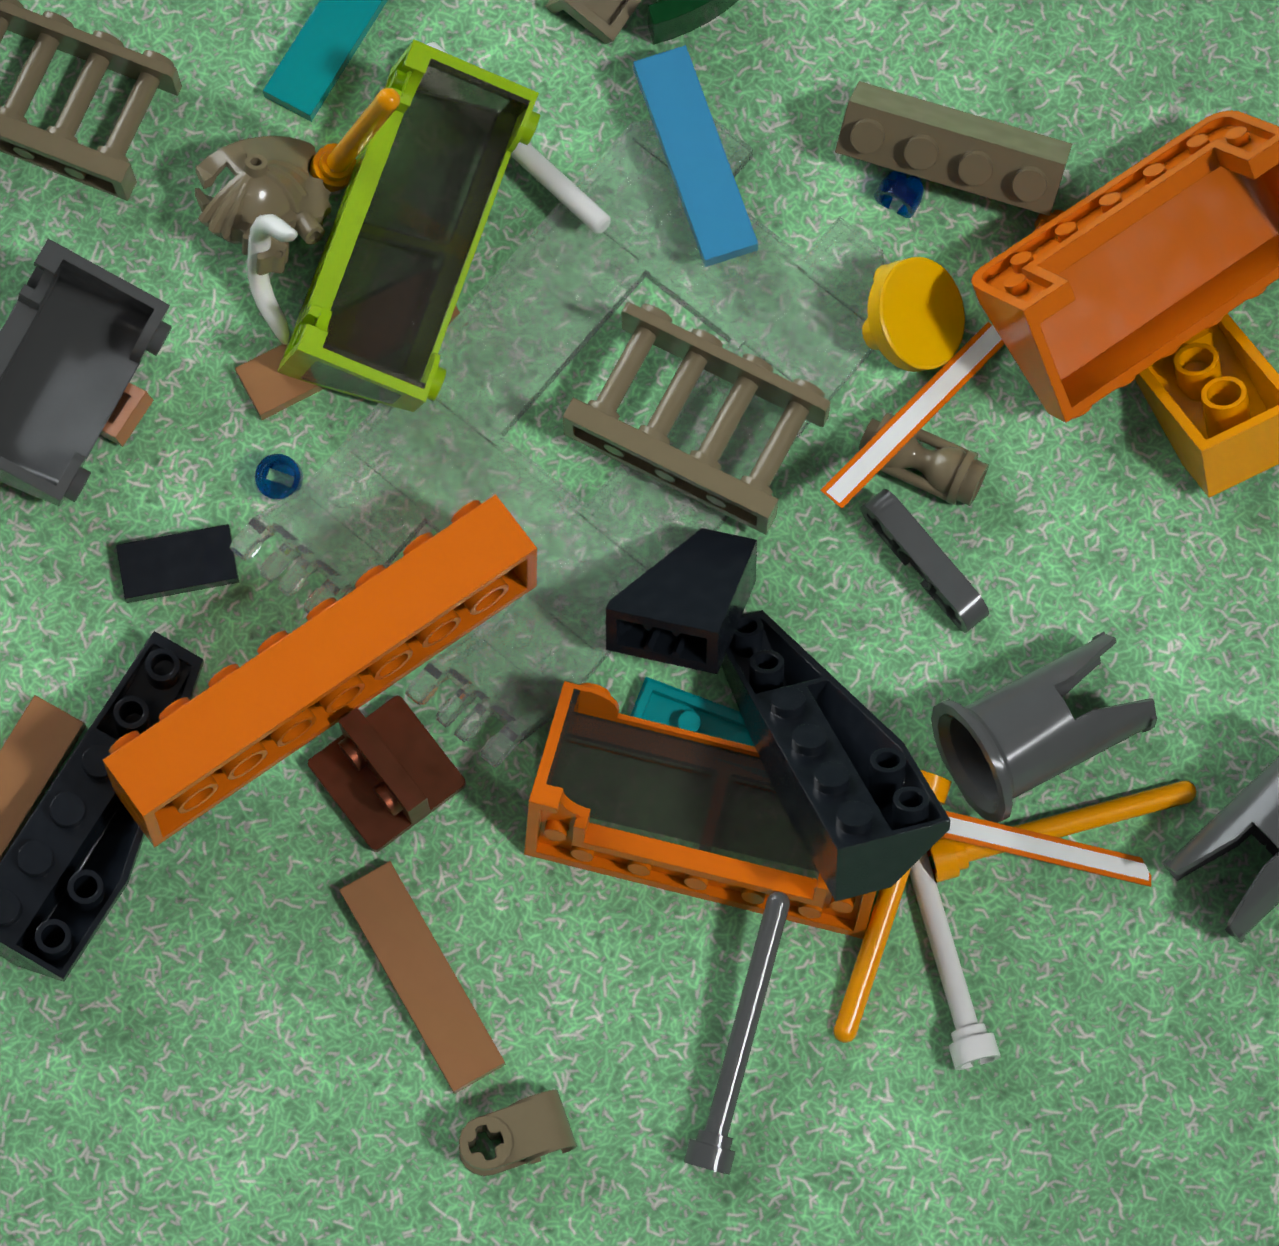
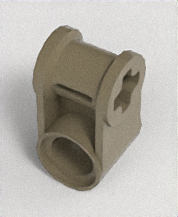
[459,1089,577,1176]

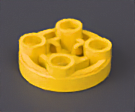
[862,257,965,372]

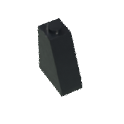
[606,528,757,674]

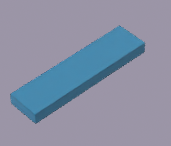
[633,45,758,267]

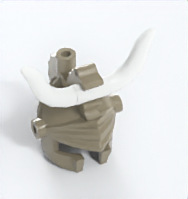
[195,136,332,345]

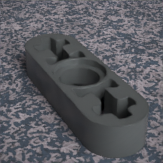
[861,489,989,633]

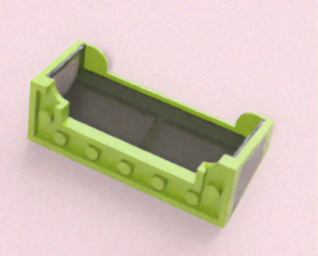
[277,39,540,412]

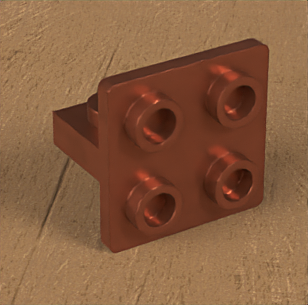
[308,695,466,852]

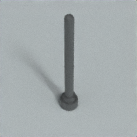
[684,892,790,1175]

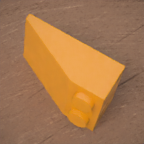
[1135,313,1279,498]

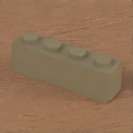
[835,81,1072,216]

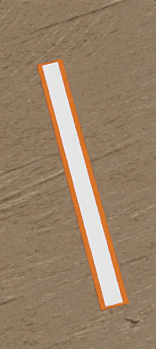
[820,322,1004,509]
[942,811,1151,887]

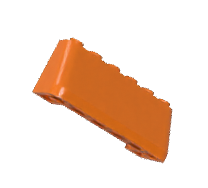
[971,110,1279,423]

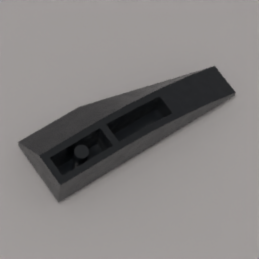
[722,610,951,902]
[0,631,204,982]

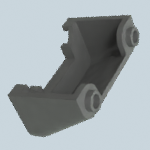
[0,238,172,506]

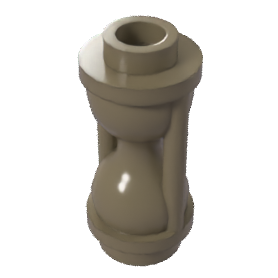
[859,413,989,506]

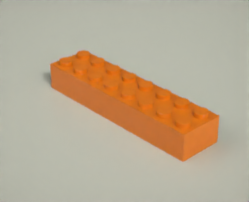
[103,494,537,848]

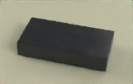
[116,524,240,603]

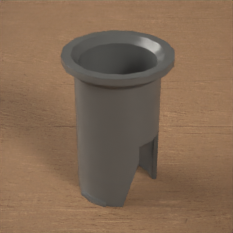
[931,632,1157,823]
[1163,756,1279,943]

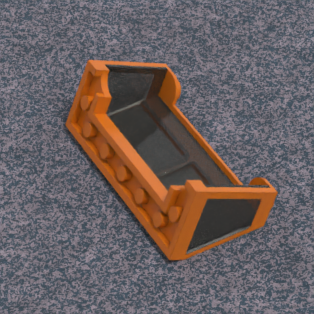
[524,681,876,939]

